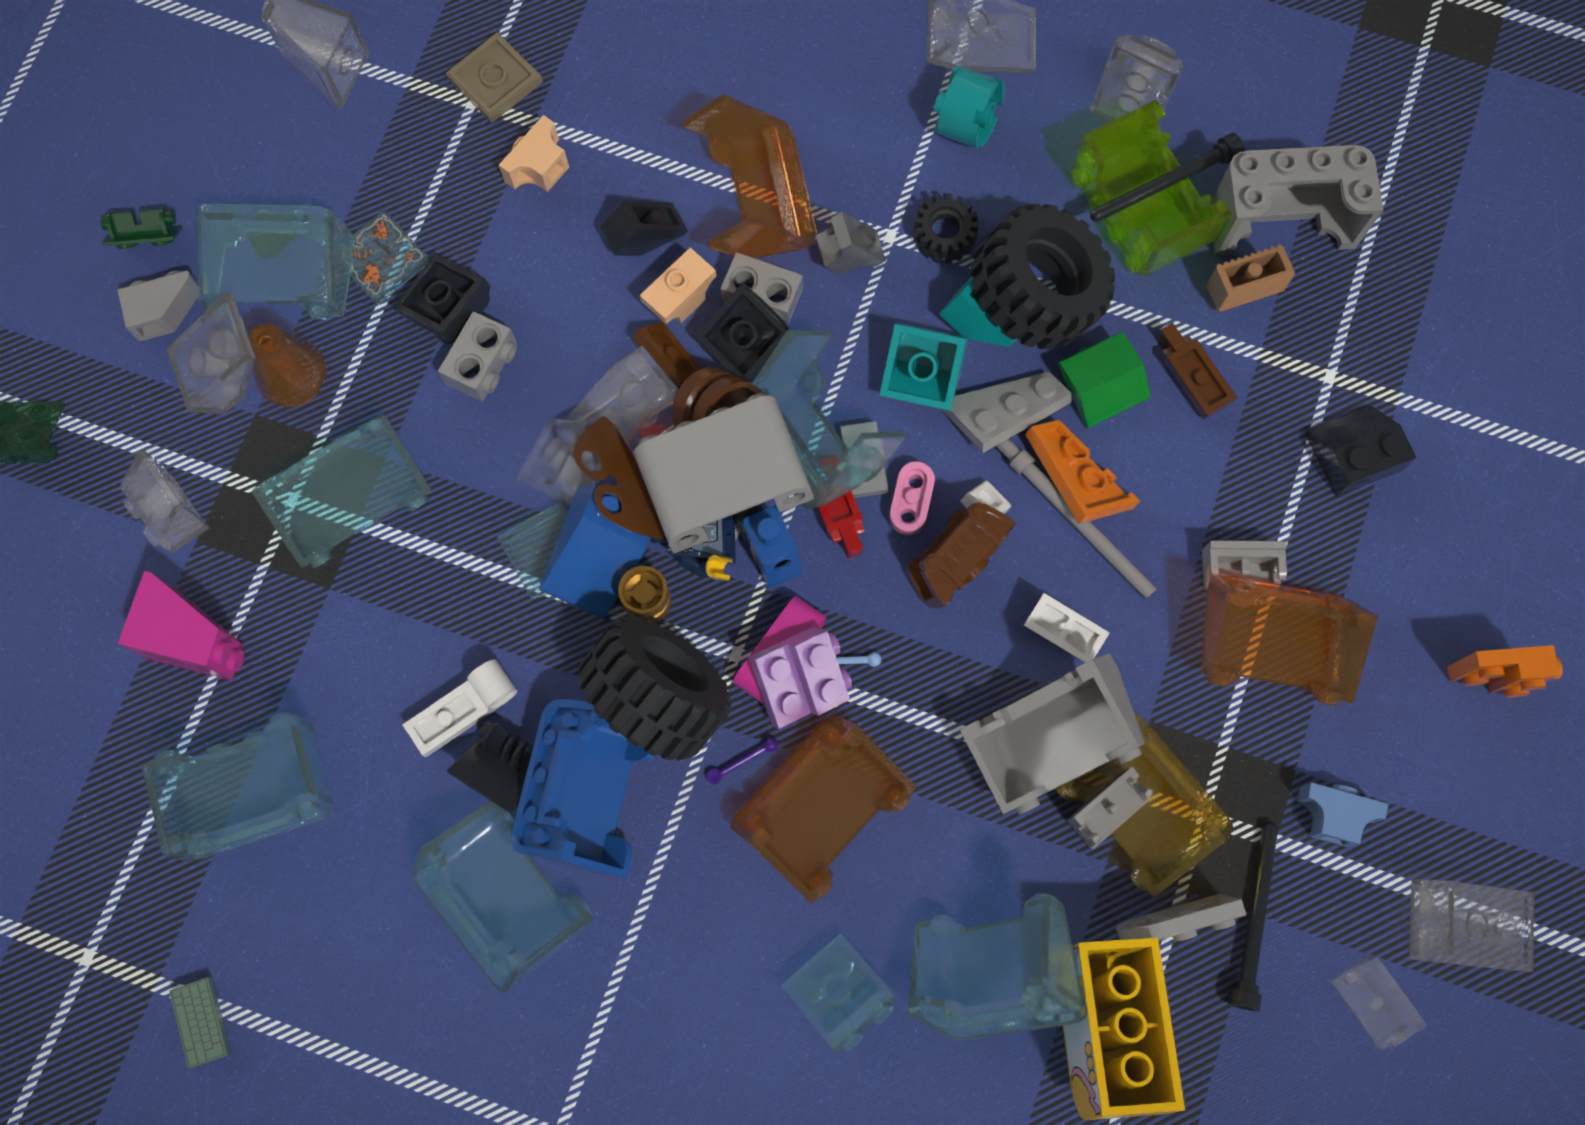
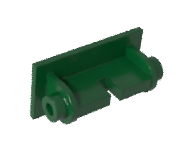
[100,207,183,249]

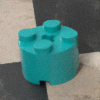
[934,65,1005,148]

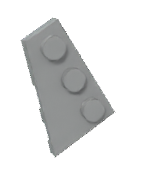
[941,372,1072,453]

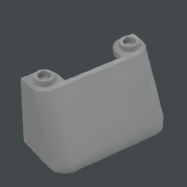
[960,653,1145,815]

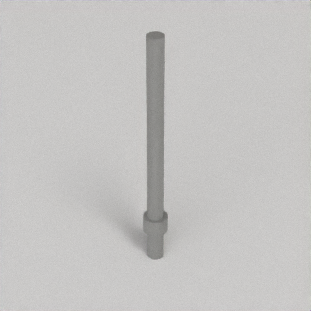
[996,439,1157,599]

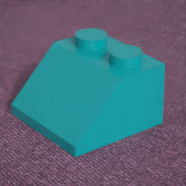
[879,323,969,411]

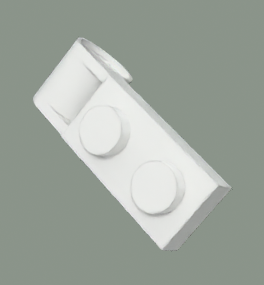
[402,659,517,758]

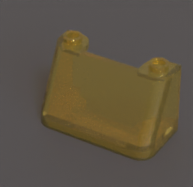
[1055,710,1234,897]

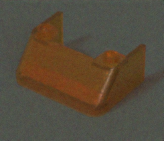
[683,94,817,259]

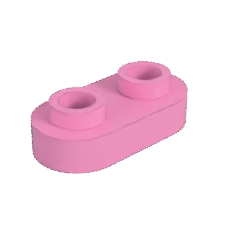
[889,462,935,535]

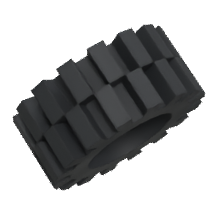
[913,193,979,264]

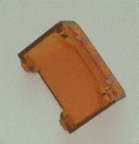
[1201,573,1378,706]
[730,716,917,904]

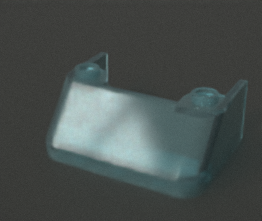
[752,330,907,508]

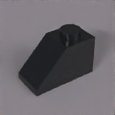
[600,200,688,256]

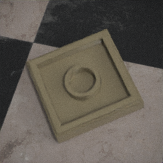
[446,32,543,123]

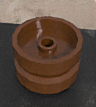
[672,367,762,427]

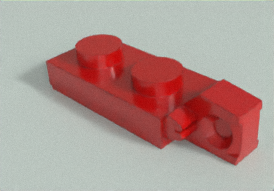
[803,455,864,559]

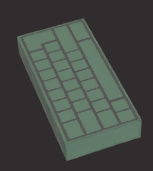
[169,977,232,1069]

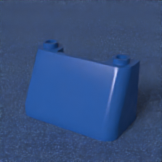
[511,699,653,879]

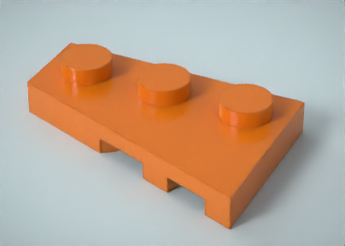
[1025,420,1141,524]

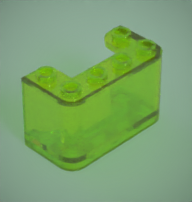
[1071,100,1232,277]

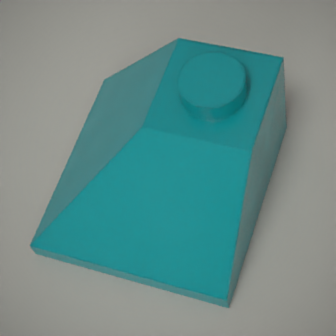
[939,277,1017,347]

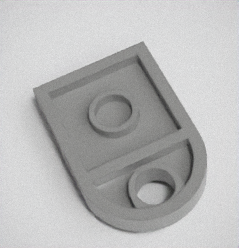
[1116,894,1246,941]

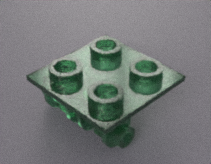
[0,402,65,464]

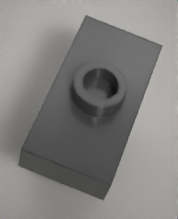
[816,212,886,275]

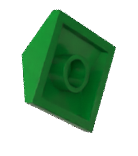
[1057,332,1151,428]

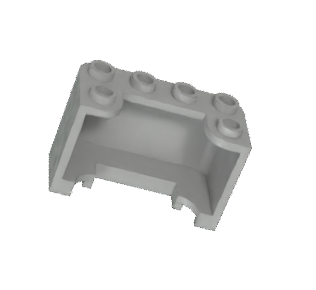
[1209,145,1383,256]

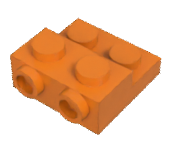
[1447,645,1563,698]

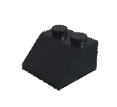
[1304,405,1417,496]

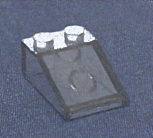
[927,0,1036,73]
[166,292,256,414]
[561,346,679,472]
[1409,879,1534,972]

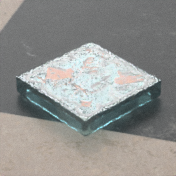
[330,210,430,306]

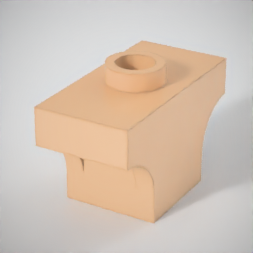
[499,115,569,192]
[640,247,717,324]

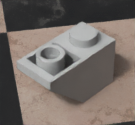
[118,270,202,342]

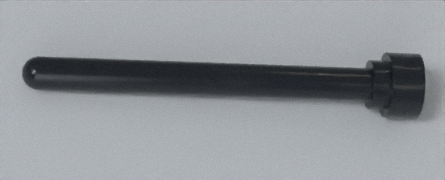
[1090,132,1245,222]
[1227,822,1278,1012]

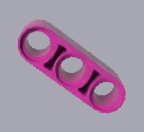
[733,596,827,704]

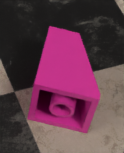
[118,571,244,681]

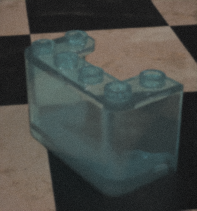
[142,712,336,861]

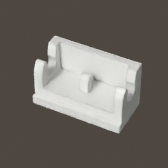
[1024,593,1110,663]

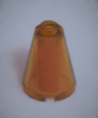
[246,324,327,407]

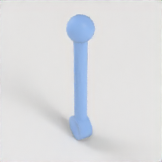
[836,652,882,667]

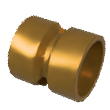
[618,566,672,623]

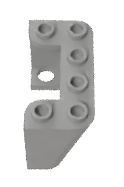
[634,393,814,554]

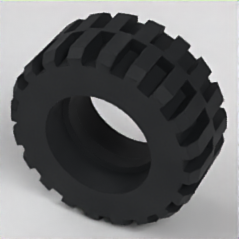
[971,203,1115,349]
[578,616,731,761]

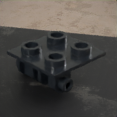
[447,721,533,814]

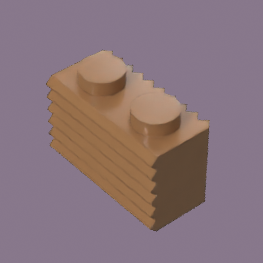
[1206,244,1295,312]

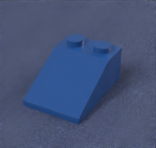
[538,483,651,619]

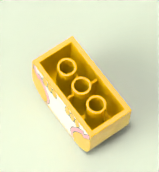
[1058,938,1185,1120]

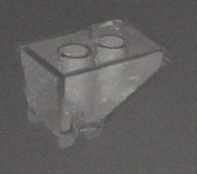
[1089,33,1185,141]

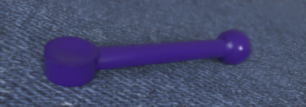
[706,737,778,785]

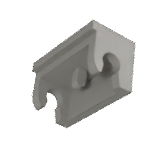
[1202,541,1287,591]
[1066,767,1153,850]

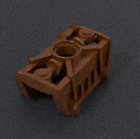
[904,502,1016,608]

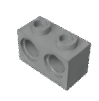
[721,252,803,325]
[438,311,517,402]

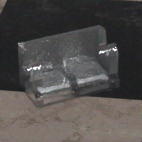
[1330,956,1427,1050]

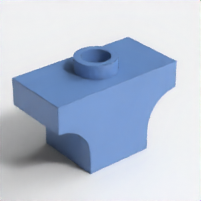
[1297,782,1388,848]

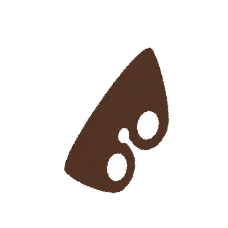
[573,417,666,540]

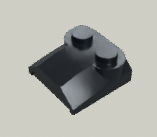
[392,253,491,344]
[695,283,794,383]

